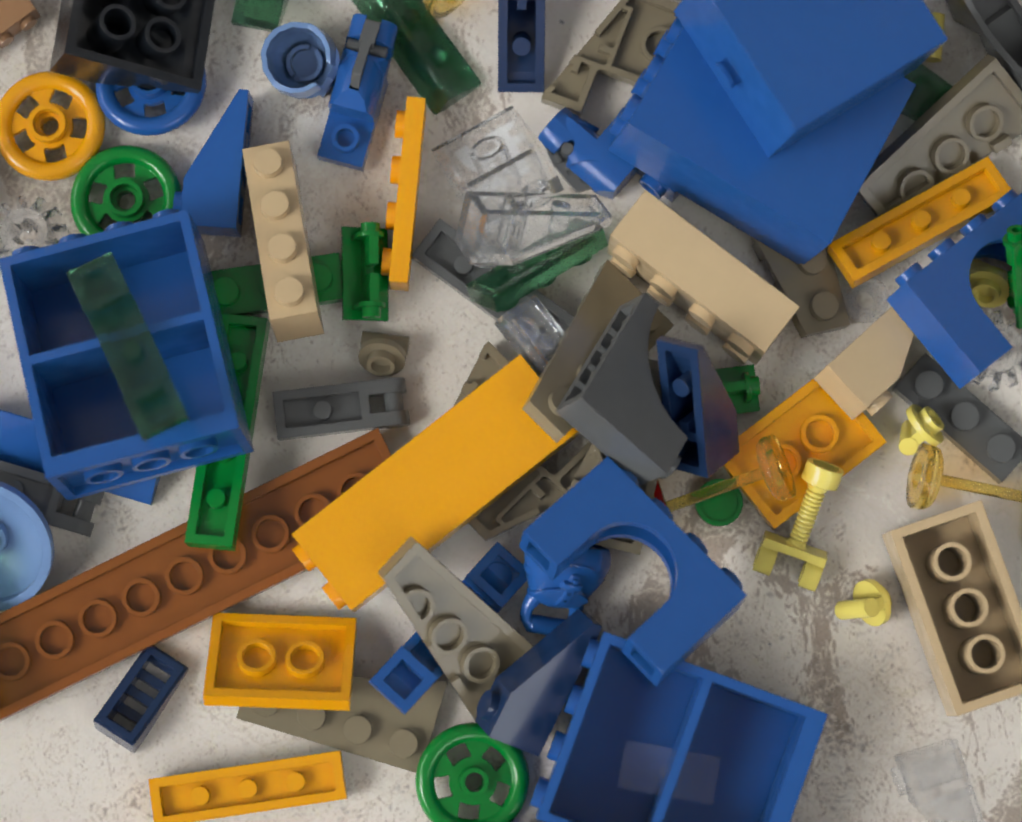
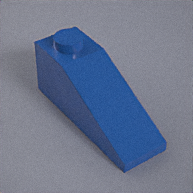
[173,89,254,237]

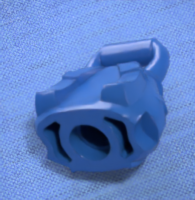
[520,545,611,635]

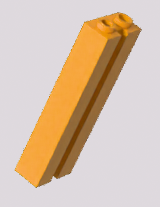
[291,354,580,613]

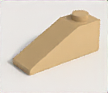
[813,307,914,420]

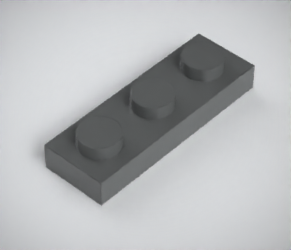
[892,353,1022,484]

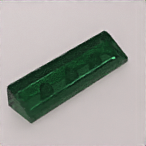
[352,0,482,115]

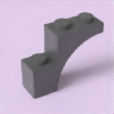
[945,0,1022,91]

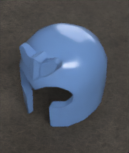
[261,22,340,99]

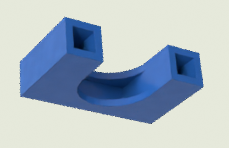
[886,189,1022,389]
[519,456,747,687]

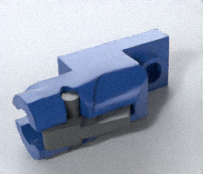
[317,13,398,171]
[537,107,679,202]

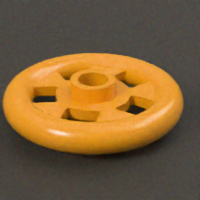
[0,71,105,181]

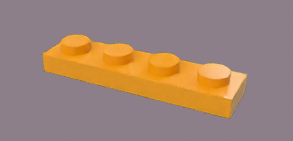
[381,96,426,291]
[827,156,1011,289]
[148,750,348,822]

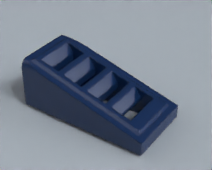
[93,646,189,753]

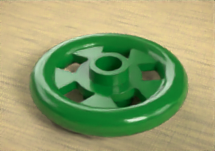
[70,145,182,236]
[415,723,530,822]

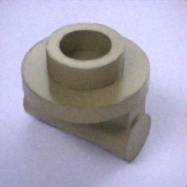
[358,331,410,376]

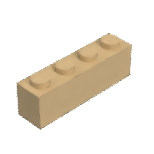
[242,140,324,343]

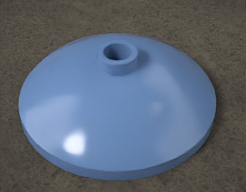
[0,481,54,611]

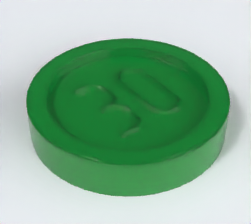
[695,479,743,527]

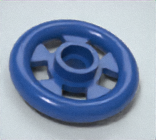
[96,67,207,136]

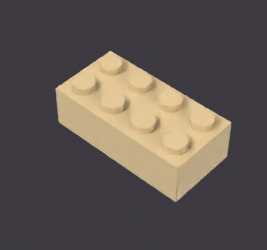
[607,190,800,366]
[882,500,1022,717]

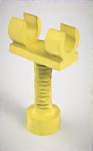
[752,458,844,592]

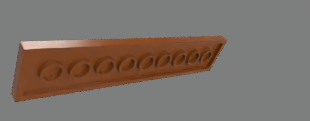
[0,428,391,722]

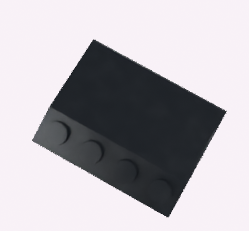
[49,0,215,93]

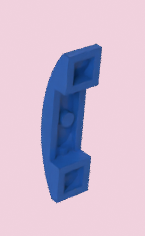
[369,542,527,715]

